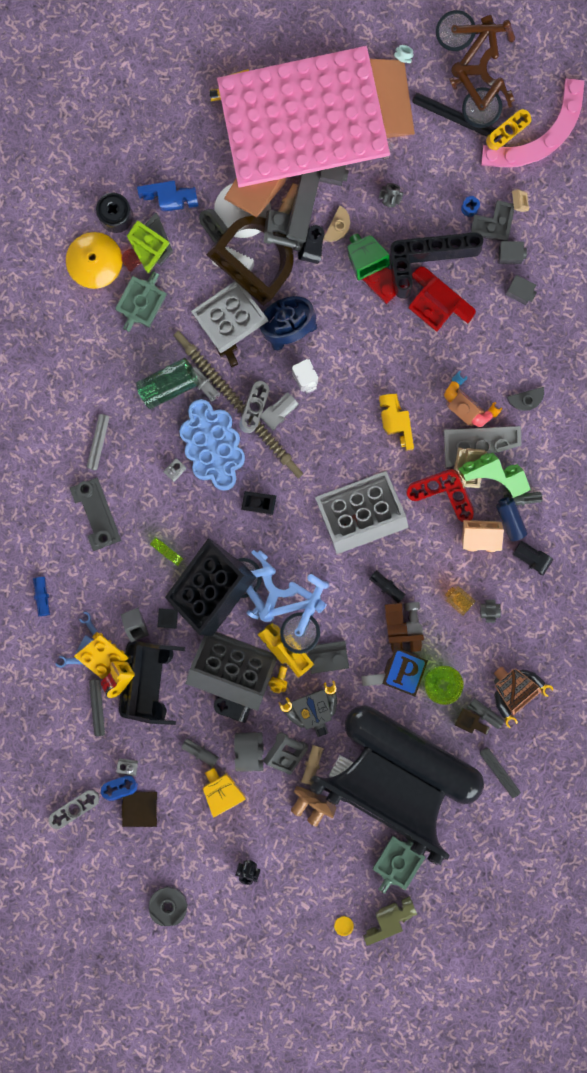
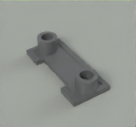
[70,477,121,551]

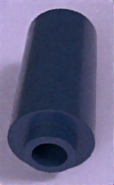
[496,497,528,541]

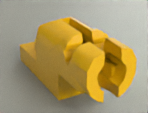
[379,394,414,451]
[257,622,314,677]

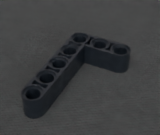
[390,232,484,299]

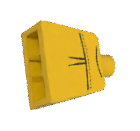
[203,767,246,818]

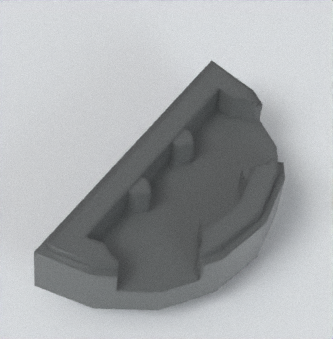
[506,387,544,411]

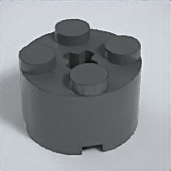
[234,732,264,772]

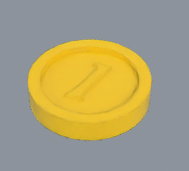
[334,916,354,936]

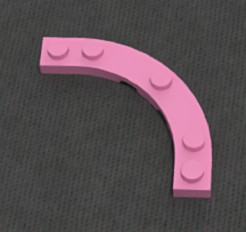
[481,79,585,167]

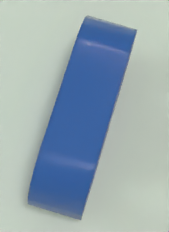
[101,776,138,801]

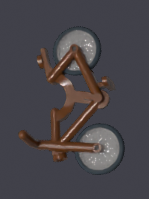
[436,10,515,128]

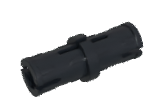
[369,570,406,603]

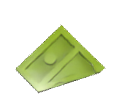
[127,220,170,273]

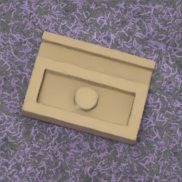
[452,447,487,488]

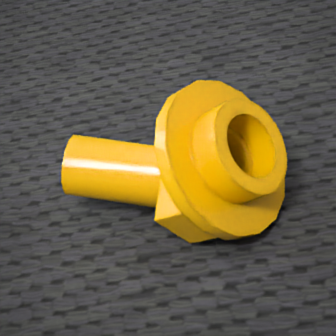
[268,665,288,693]

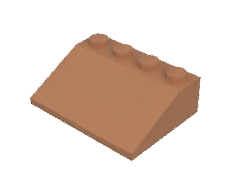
[370,59,415,138]

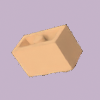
[462,520,504,552]

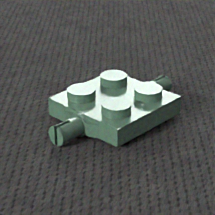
[115,271,167,332]
[372,836,426,894]

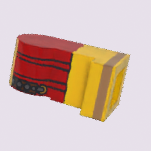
[101,661,135,698]

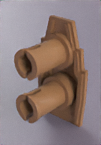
[291,786,336,826]

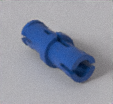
[33,577,50,617]

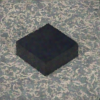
[157,608,178,629]

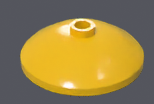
[66,232,123,289]

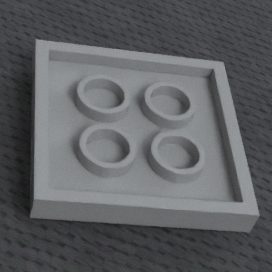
[191,281,268,353]

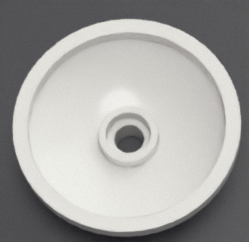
[214,183,271,238]

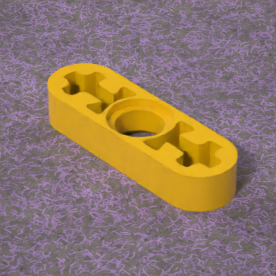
[486,109,531,150]

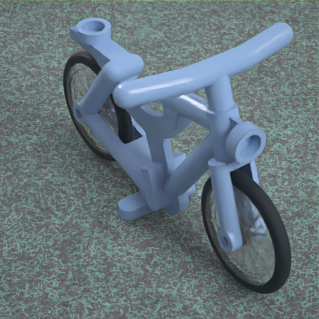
[237,550,329,654]

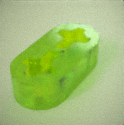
[150,537,184,566]

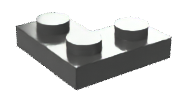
[470,200,514,241]

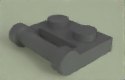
[264,209,303,251]
[263,732,308,775]

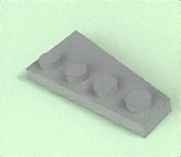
[444,426,521,468]

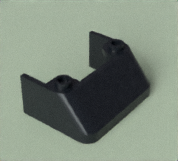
[119,641,185,725]

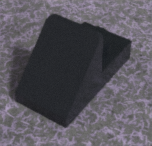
[241,491,277,516]

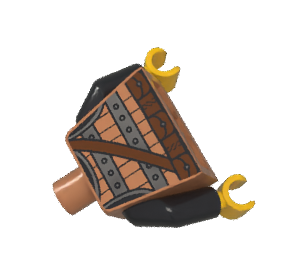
[494,667,553,728]

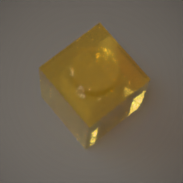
[444,586,476,616]

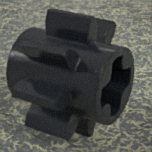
[235,860,260,885]

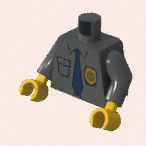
[278,681,338,737]

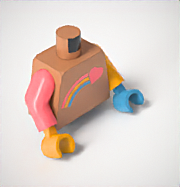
[444,371,502,427]

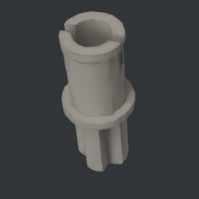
[189,367,220,402]

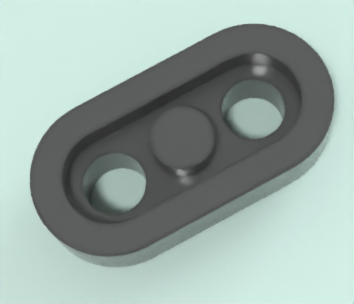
[199,209,228,243]

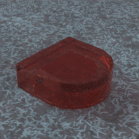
[122,249,141,273]

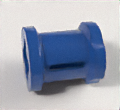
[461,196,480,217]

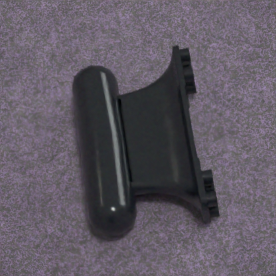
[309,705,484,865]

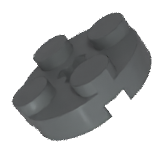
[149,886,188,927]

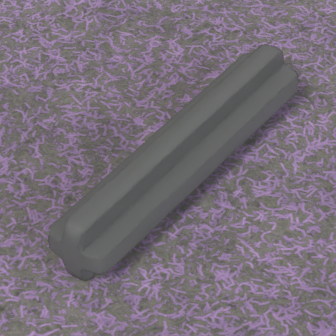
[89,679,105,736]
[480,747,521,798]

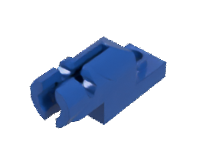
[137,181,198,211]

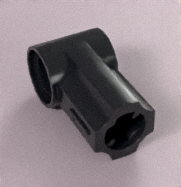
[512,541,554,576]

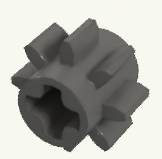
[379,183,403,207]
[480,599,501,623]

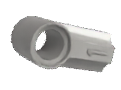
[261,392,299,431]

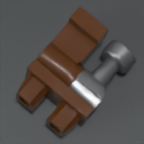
[384,602,424,653]

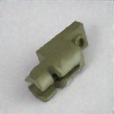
[363,896,417,946]

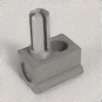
[163,458,187,482]
[117,758,138,776]

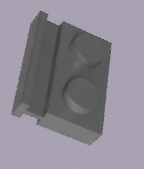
[307,641,349,674]

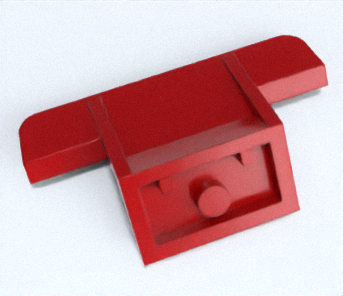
[408,266,476,332]

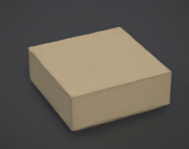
[512,189,529,212]

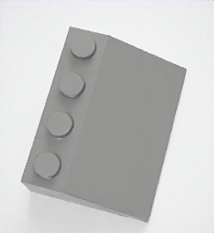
[315,471,408,554]

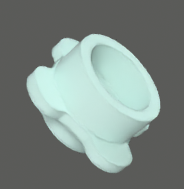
[394,45,414,63]

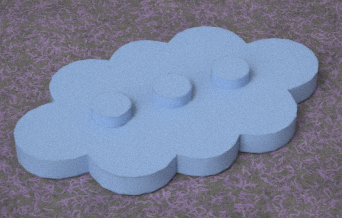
[180,399,245,491]

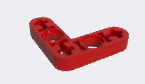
[406,469,474,522]

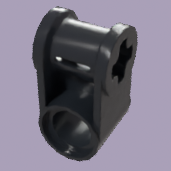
[298,225,324,264]
[214,697,251,723]

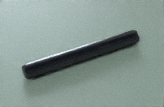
[412,93,498,141]

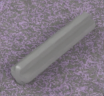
[87,414,109,470]

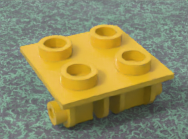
[74,632,129,679]

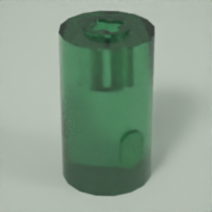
[136,358,199,410]

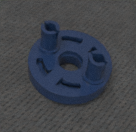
[259,296,317,351]

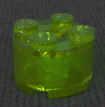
[423,665,464,705]

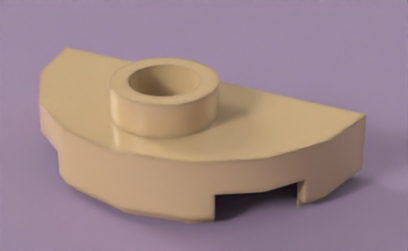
[323,206,350,242]

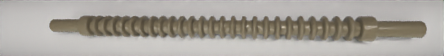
[173,331,303,478]

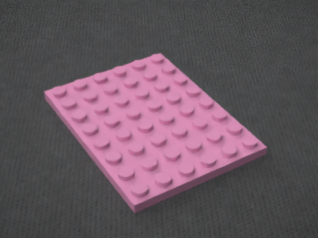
[217,46,390,187]

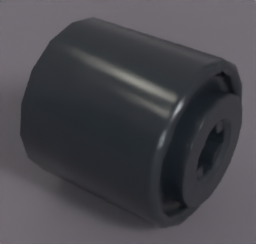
[96,192,133,233]

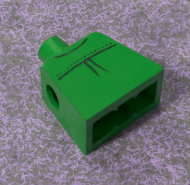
[347,234,390,281]

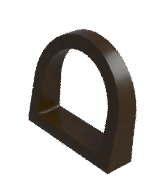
[206,216,294,306]

